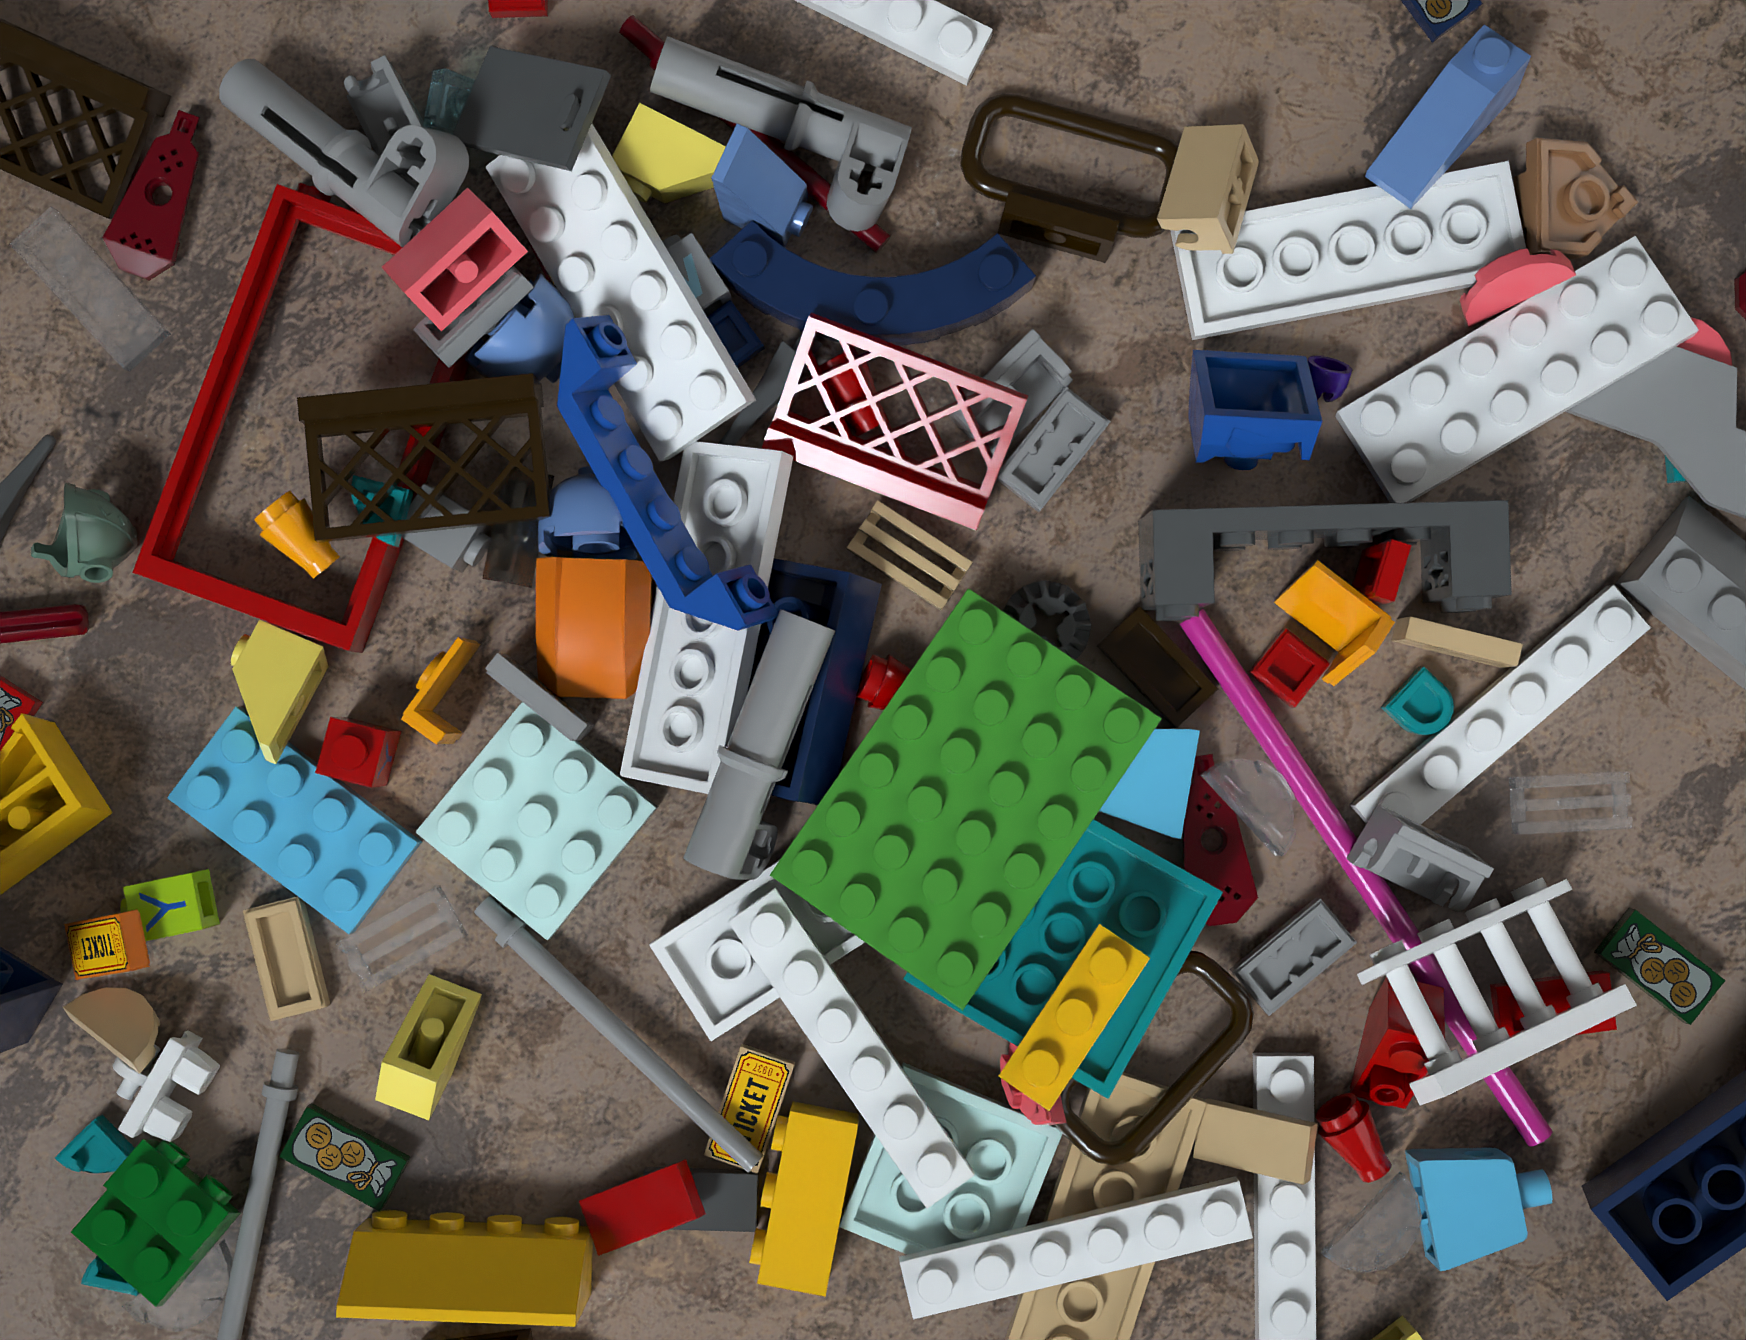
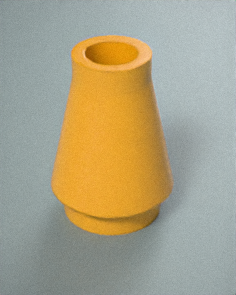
[254,490,340,579]

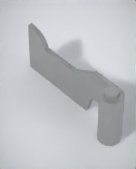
[1565,346,1746,519]

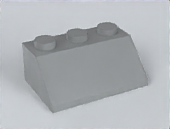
[1615,496,1746,690]

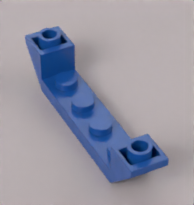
[557,315,779,631]

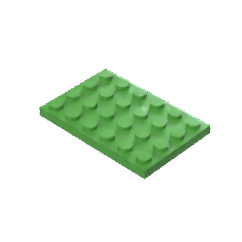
[770,588,1162,1011]

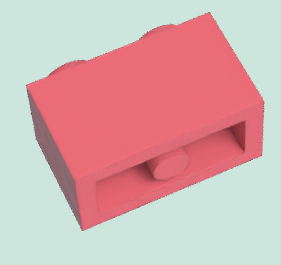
[382,187,528,332]

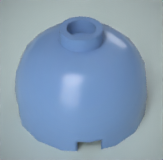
[465,273,575,383]
[538,466,637,560]

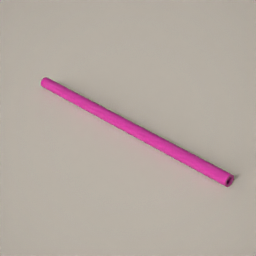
[1180,608,1553,1147]

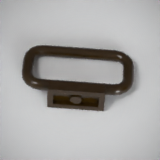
[960,93,1179,263]
[1055,950,1254,1166]

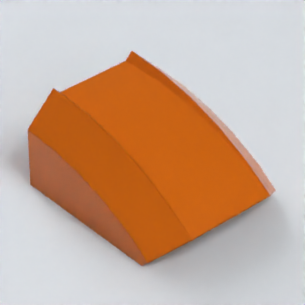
[536,557,655,699]

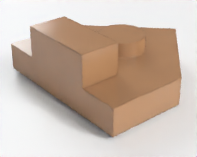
[1514,138,1638,259]

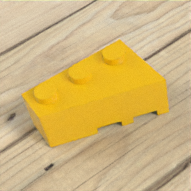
[0,713,113,895]

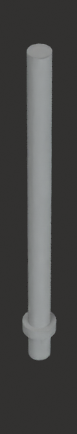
[474,896,764,1172]
[217,1049,300,1340]

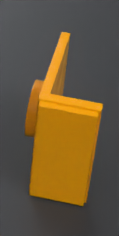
[1274,560,1395,686]
[401,637,481,745]

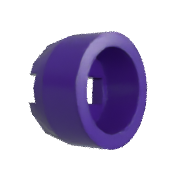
[1308,356,1353,402]

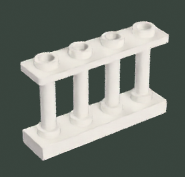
[1357,877,1637,1105]

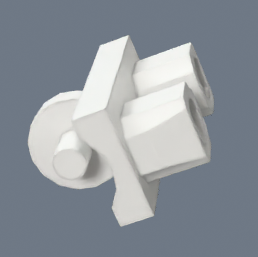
[112,1030,220,1142]

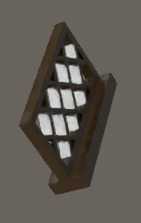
[0,18,171,219]
[297,373,550,543]

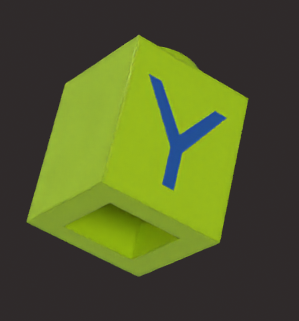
[120,869,220,941]

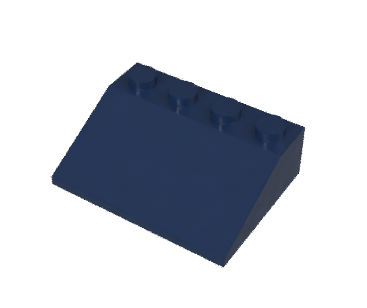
[748,558,882,805]

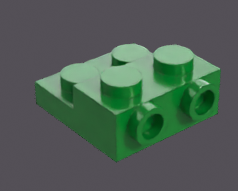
[71,1139,241,1307]

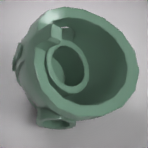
[31,482,138,583]

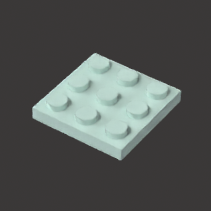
[416,702,658,941]
[839,1062,1062,1255]

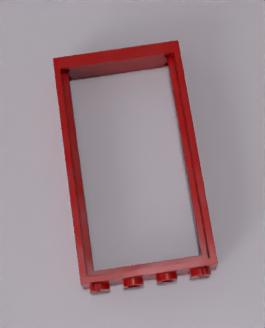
[132,183,469,653]

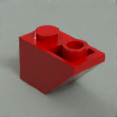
[1350,976,1445,1109]

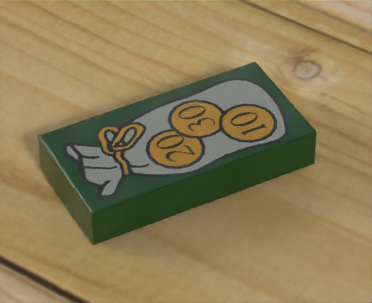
[1594,908,1726,1025]
[279,1103,411,1212]

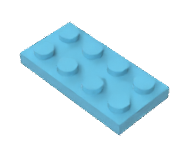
[167,707,422,934]

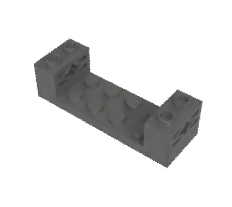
[1138,500,1512,621]

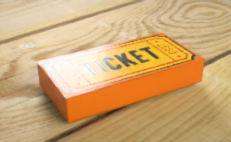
[64,909,150,980]

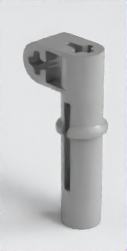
[650,36,912,231]
[219,59,469,247]
[683,609,835,880]

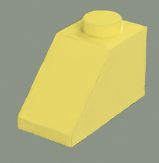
[612,103,726,203]
[231,619,329,764]
[375,974,482,1121]

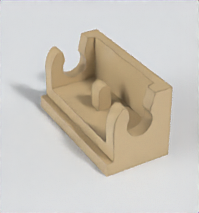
[1157,124,1259,254]

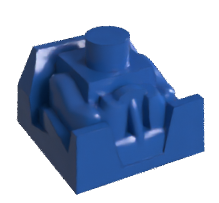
[1188,350,1322,470]

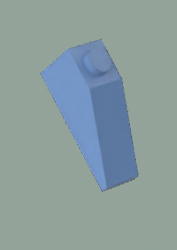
[1365,24,1531,209]
[711,123,813,248]

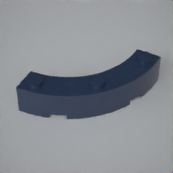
[709,220,1036,346]

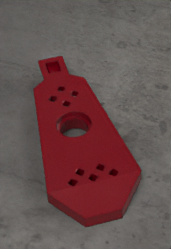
[102,110,200,281]
[1183,754,1258,926]

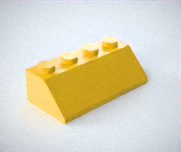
[336,1210,593,1327]

